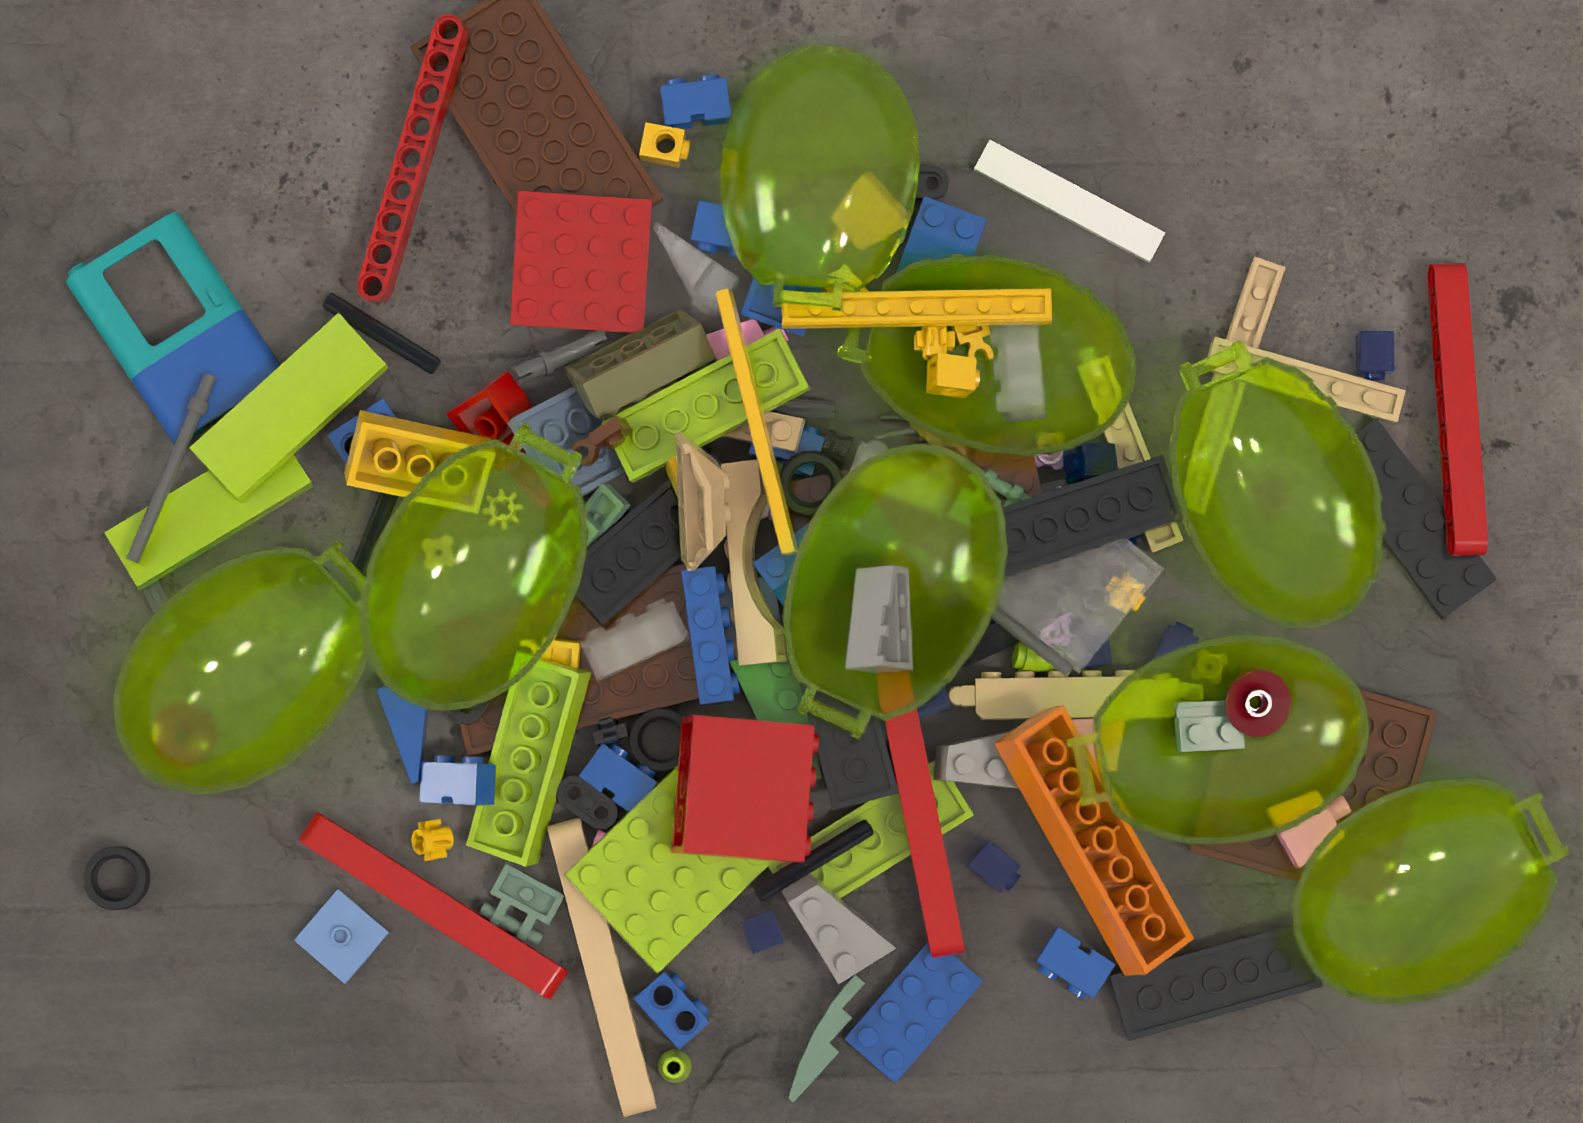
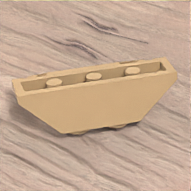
[675,432,731,571]

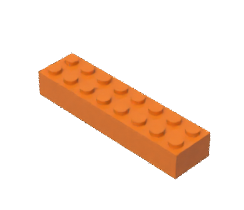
[994,705,1194,976]

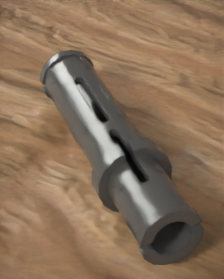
[510,329,608,386]

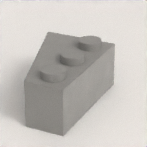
[845,565,913,673]
[933,730,1020,790]
[781,873,896,984]

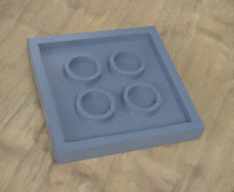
[508,387,626,508]

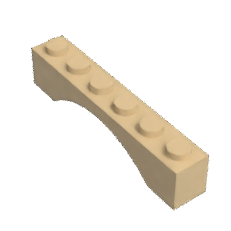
[721,460,789,666]

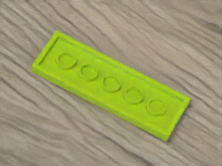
[602,329,811,483]
[768,760,974,898]

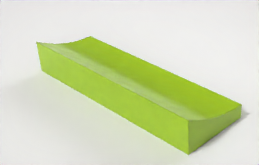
[190,313,388,503]
[104,455,313,591]
[466,653,592,867]

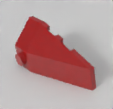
[446,371,557,509]

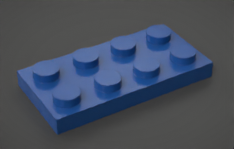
[844,941,983,1083]

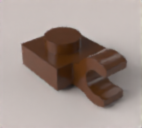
[572,416,632,467]

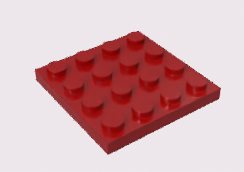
[510,191,652,333]

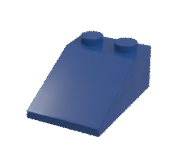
[890,196,987,291]

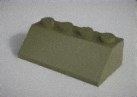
[563,308,716,419]

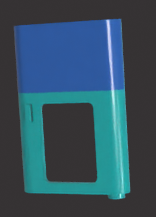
[65,212,281,444]

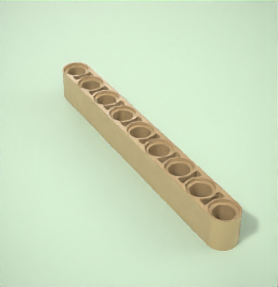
[547,817,657,1117]

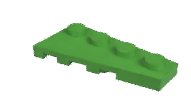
[729,648,822,780]

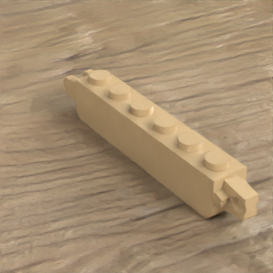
[947,670,1203,720]

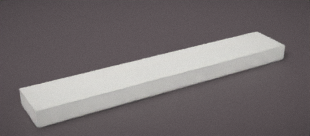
[974,140,1165,263]

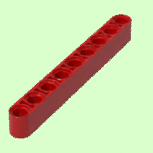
[357,14,469,304]
[1427,263,1488,556]
[875,670,965,959]
[298,812,569,1000]

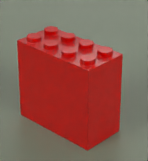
[671,715,819,862]

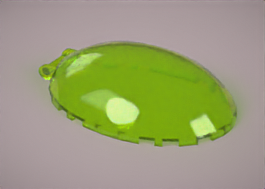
[720,44,920,312]
[837,254,1137,456]
[1169,340,1386,629]
[360,423,588,711]
[783,444,1008,739]
[113,541,382,795]
[1067,635,1369,844]
[1292,777,1570,1005]

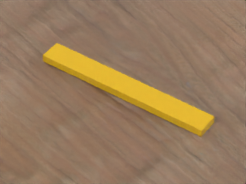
[716,288,799,556]
[781,288,1052,329]

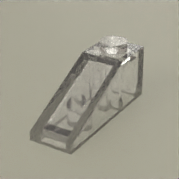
[653,222,739,315]

